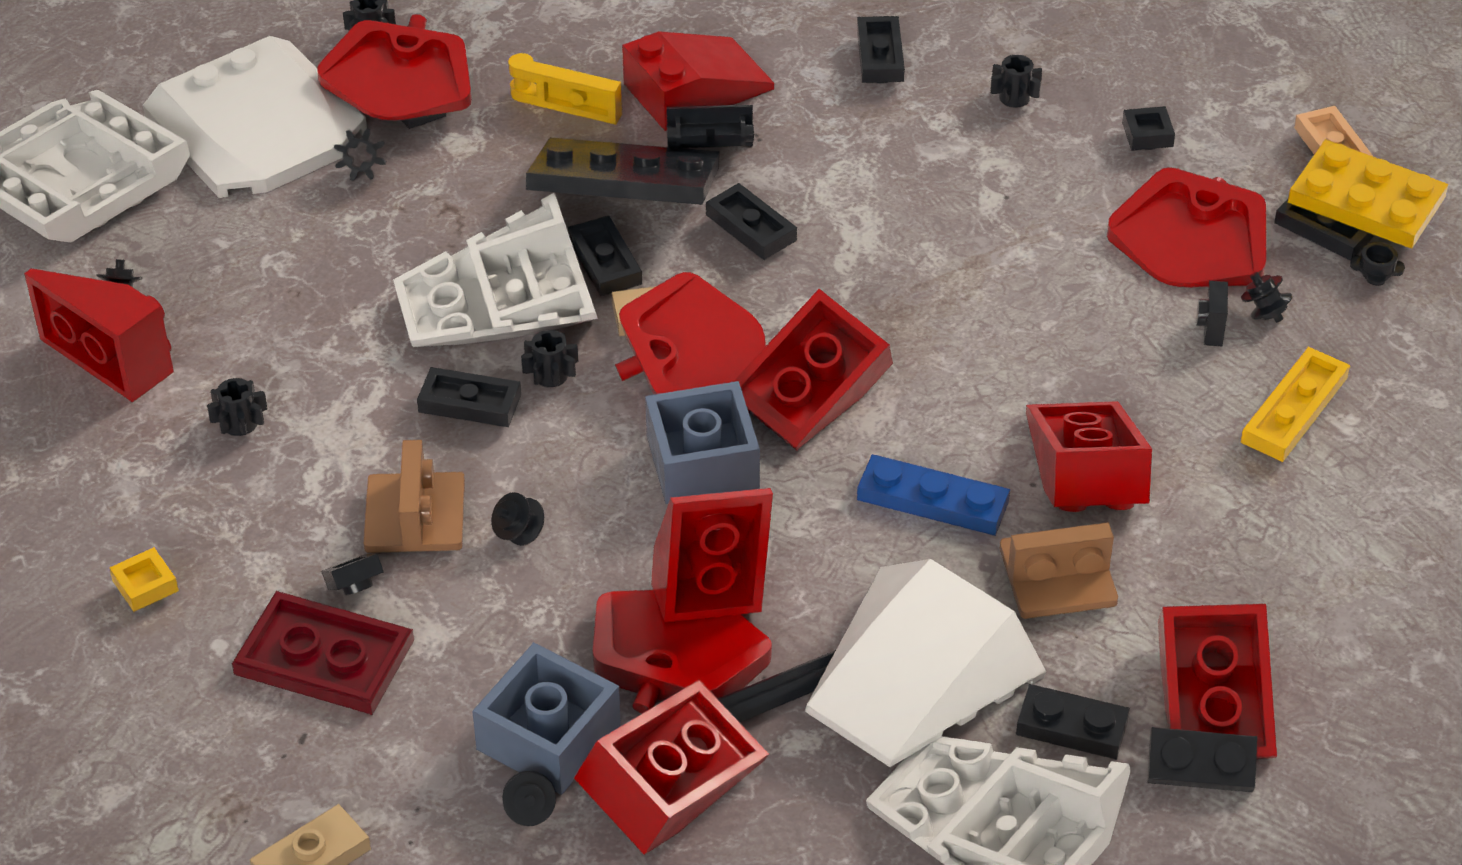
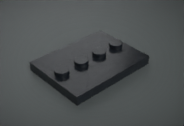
[526,137,720,205]

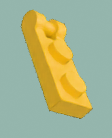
[508,53,622,125]

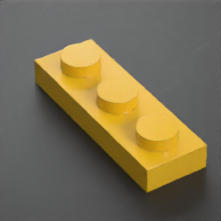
[1240,347,1350,462]

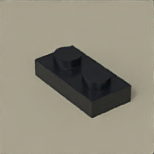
[857,16,905,83]
[706,183,797,260]
[1274,199,1374,261]
[568,215,642,297]
[417,367,521,427]
[1016,684,1130,760]
[1147,727,1257,793]

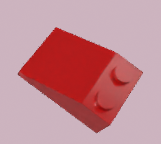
[622,31,774,131]
[24,268,174,403]
[733,289,893,451]
[1026,401,1152,512]
[651,488,773,623]
[1158,604,1277,759]
[574,680,769,855]

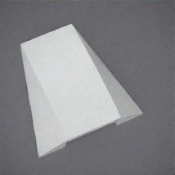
[393,193,598,347]
[805,559,1046,767]
[866,736,1131,865]

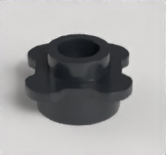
[1350,242,1405,286]

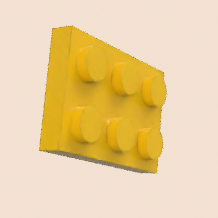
[1288,139,1448,249]

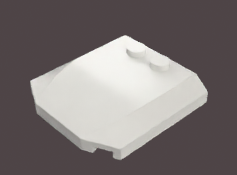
[143,36,367,198]
[0,90,190,243]

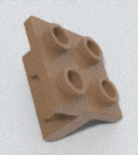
[364,440,465,553]
[999,522,1118,619]

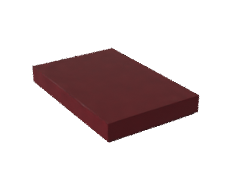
[232,591,414,715]

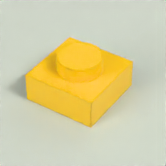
[109,547,179,612]

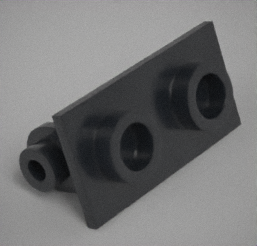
[666,105,754,148]

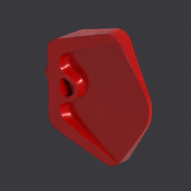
[317,14,472,120]
[1107,167,1266,288]
[615,272,766,414]
[592,590,772,714]

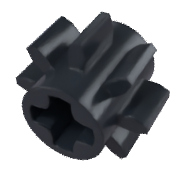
[343,0,396,30]
[990,55,1042,108]
[333,128,387,181]
[521,330,579,387]
[207,378,268,436]

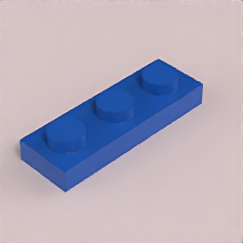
[857,454,1010,536]

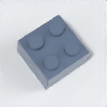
[645,381,760,504]
[472,642,621,795]

